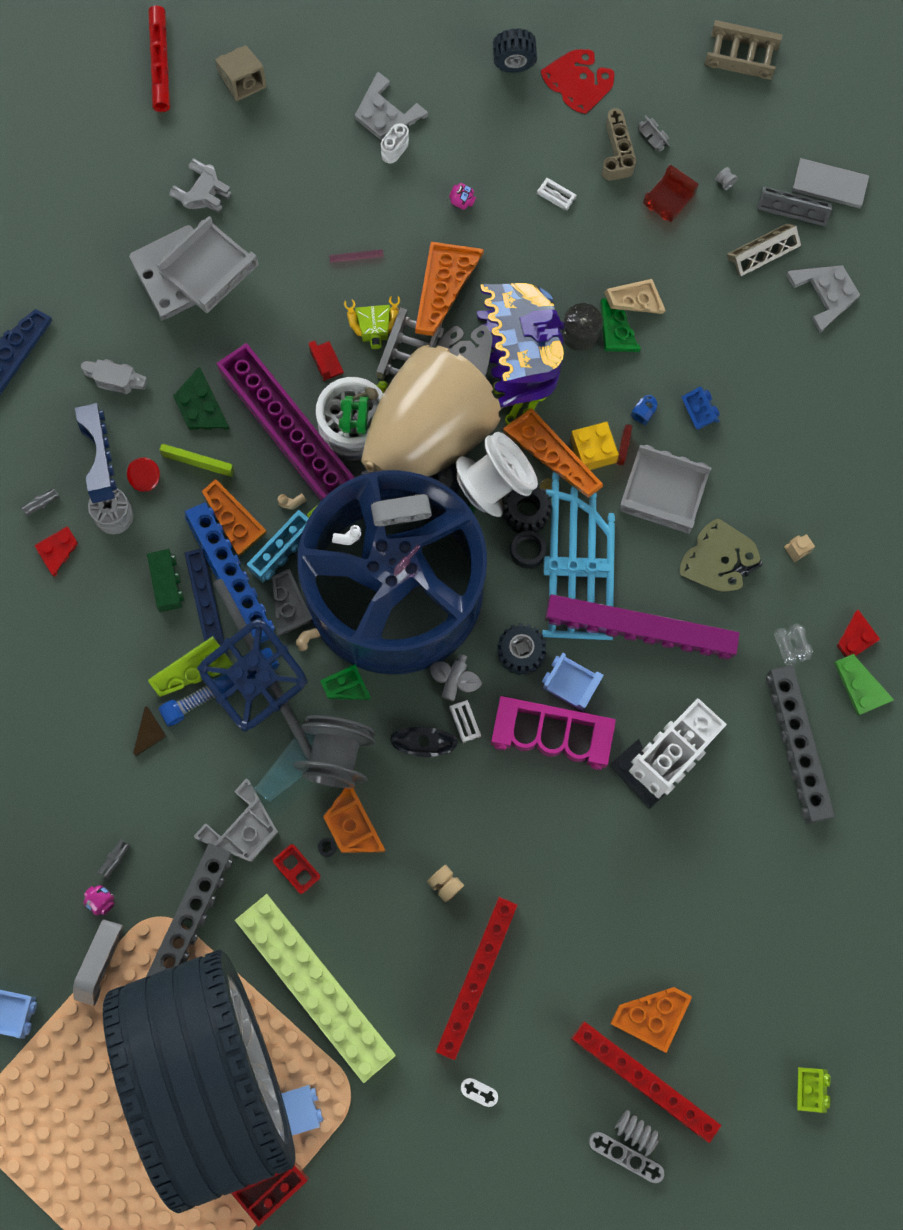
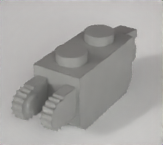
[81,359,147,394]

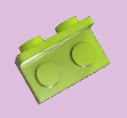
[797,1067,831,1113]

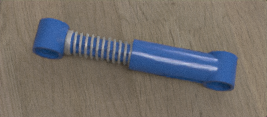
[158,648,280,727]

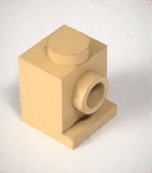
[784,534,815,562]

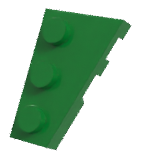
[600,298,641,352]

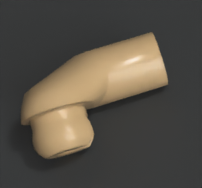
[277,493,307,510]
[296,628,321,651]

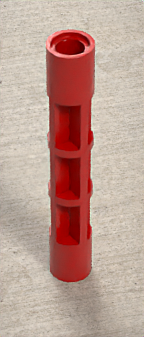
[148,5,170,112]

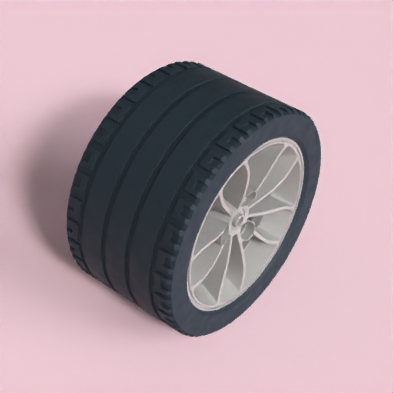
[103,950,296,1213]

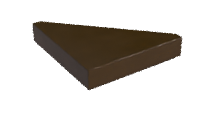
[133,706,167,756]

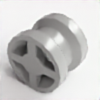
[715,167,738,190]

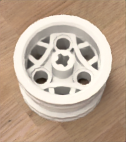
[316,377,383,461]

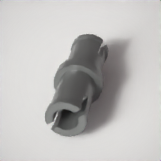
[21,487,60,517]
[97,839,131,880]

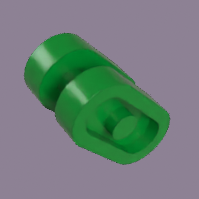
[339,396,369,434]

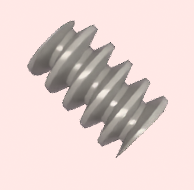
[614,1110,661,1156]

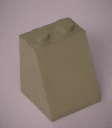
[215,45,267,102]

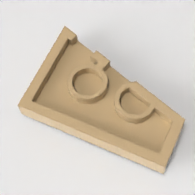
[604,279,666,314]

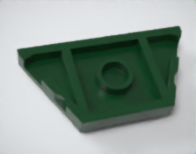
[173,367,230,430]

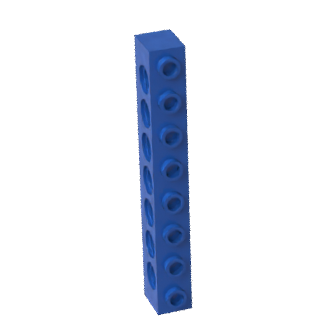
[185,502,275,643]

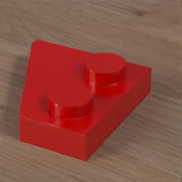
[34,526,78,577]
[837,610,880,657]

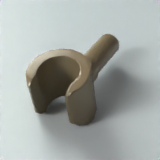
[353,387,379,401]

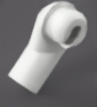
[332,525,361,545]

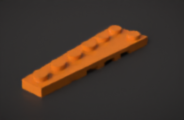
[503,408,603,498]

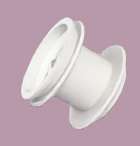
[456,432,538,517]

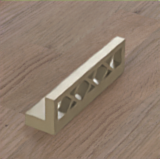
[727,223,801,276]

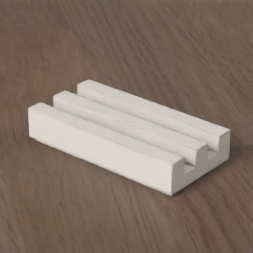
[537,178,577,211]
[449,700,481,743]

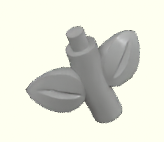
[430,654,482,701]

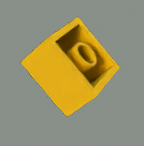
[570,422,619,470]

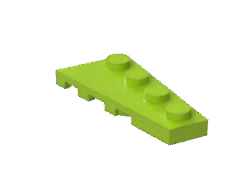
[148,636,233,697]

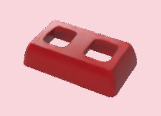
[273,844,320,894]

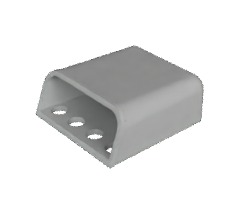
[129,225,196,320]

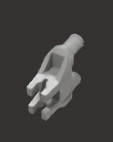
[169,158,232,213]

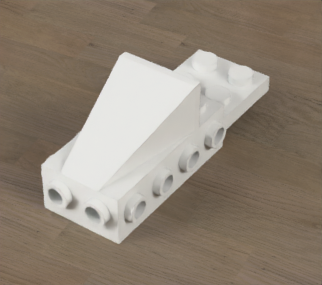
[629,698,727,799]

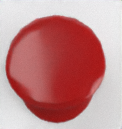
[126,457,160,492]

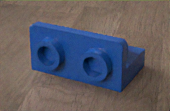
[681,386,720,430]

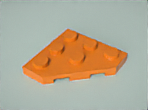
[610,987,692,1053]

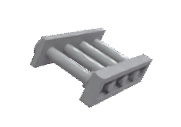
[376,307,444,381]

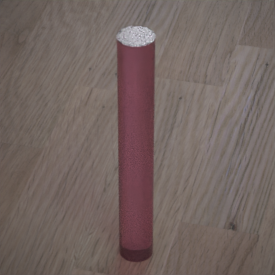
[329,249,384,263]

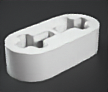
[461,1078,498,1107]

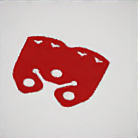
[541,49,615,114]

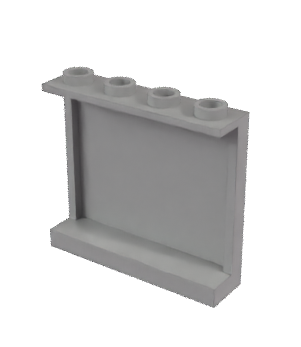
[157,216,259,313]
[618,445,712,534]

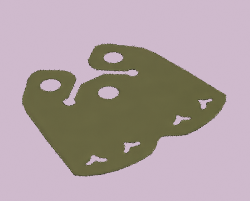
[680,519,760,592]

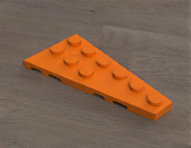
[415,242,484,336]

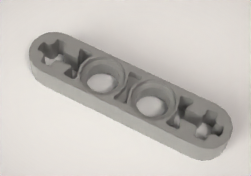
[588,1132,665,1183]

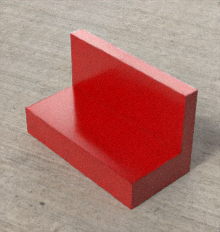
[308,340,344,381]

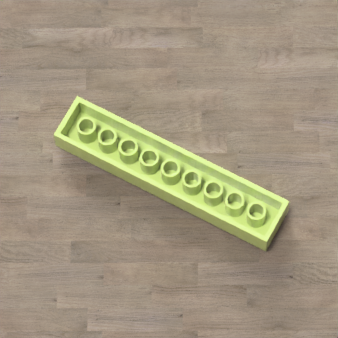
[235,894,396,1083]

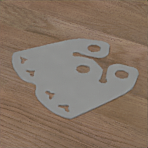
[437,325,492,376]

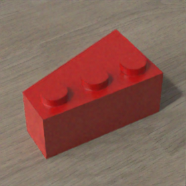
[231,1162,309,1227]

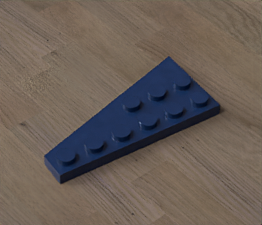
[0,309,53,395]

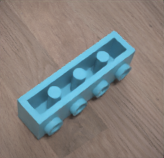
[246,510,309,583]

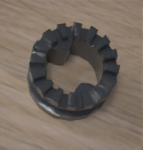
[318,838,336,857]

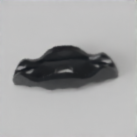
[390,727,458,757]

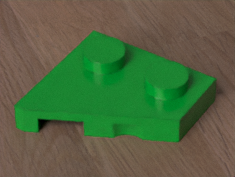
[320,665,371,700]

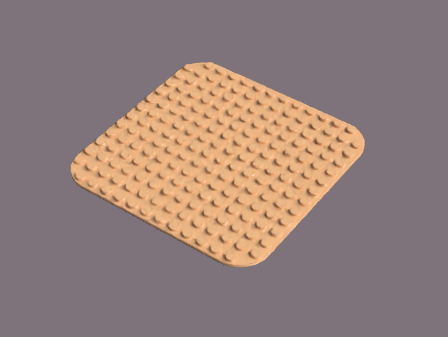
[0,917,351,1230]

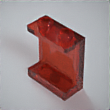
[643,164,699,223]

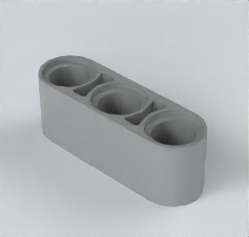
[371,494,432,526]

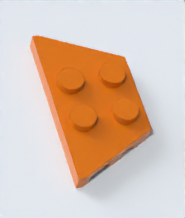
[323,788,385,853]

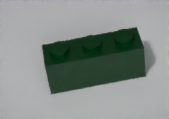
[146,549,184,612]

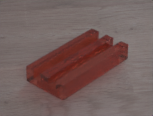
[617,424,633,466]

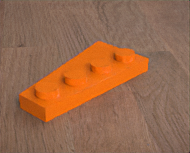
[202,479,267,557]

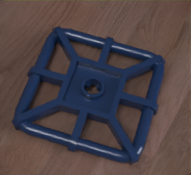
[197,618,308,732]

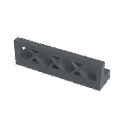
[757,186,832,227]

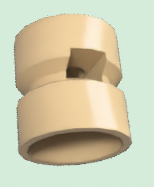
[427,865,465,903]

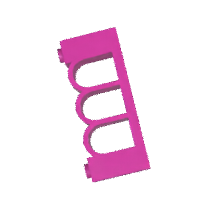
[491,696,616,770]

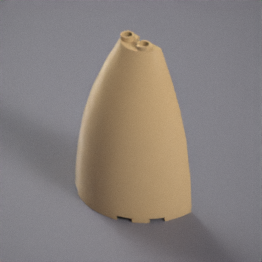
[361,345,501,477]

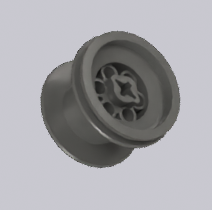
[293,715,376,788]

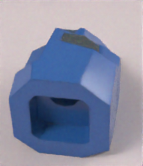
[630,395,658,425]

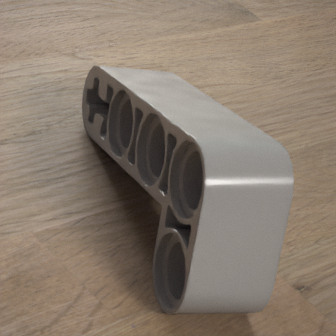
[73,920,124,1006]

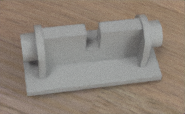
[638,115,670,152]

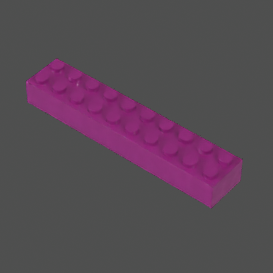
[216,343,355,501]

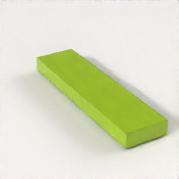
[159,444,235,477]

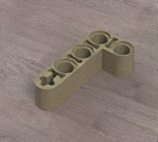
[601,108,636,181]

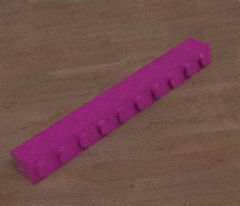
[545,594,740,660]

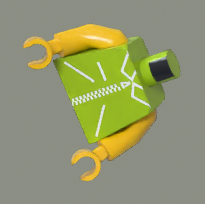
[344,296,400,349]

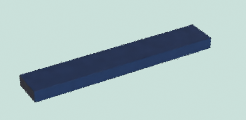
[184,549,228,656]

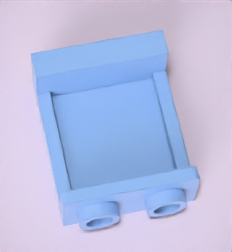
[542,653,603,712]
[0,990,37,1039]
[281,1085,324,1136]

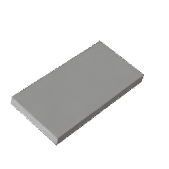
[792,158,869,209]

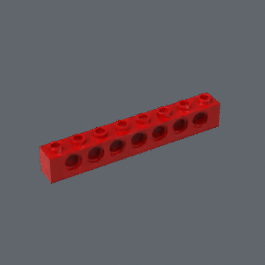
[436,897,517,1060]
[571,1021,722,1143]

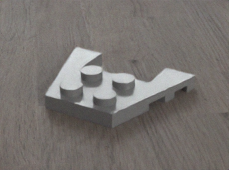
[355,72,428,140]
[786,265,860,333]
[193,778,278,862]

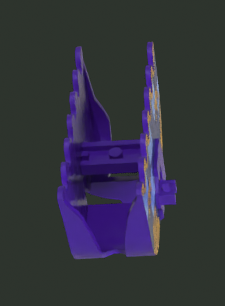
[476,283,564,408]

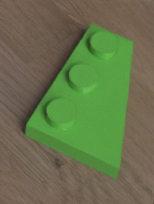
[834,654,894,715]

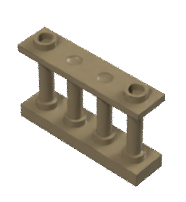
[704,20,783,80]

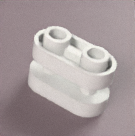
[381,123,409,163]

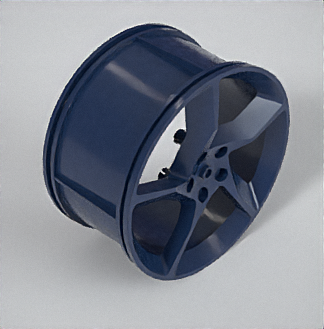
[298,470,487,675]

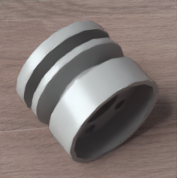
[88,488,134,535]

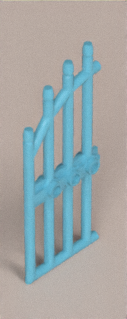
[542,472,615,640]

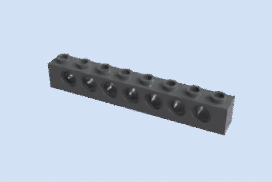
[766,665,835,824]
[146,843,234,977]

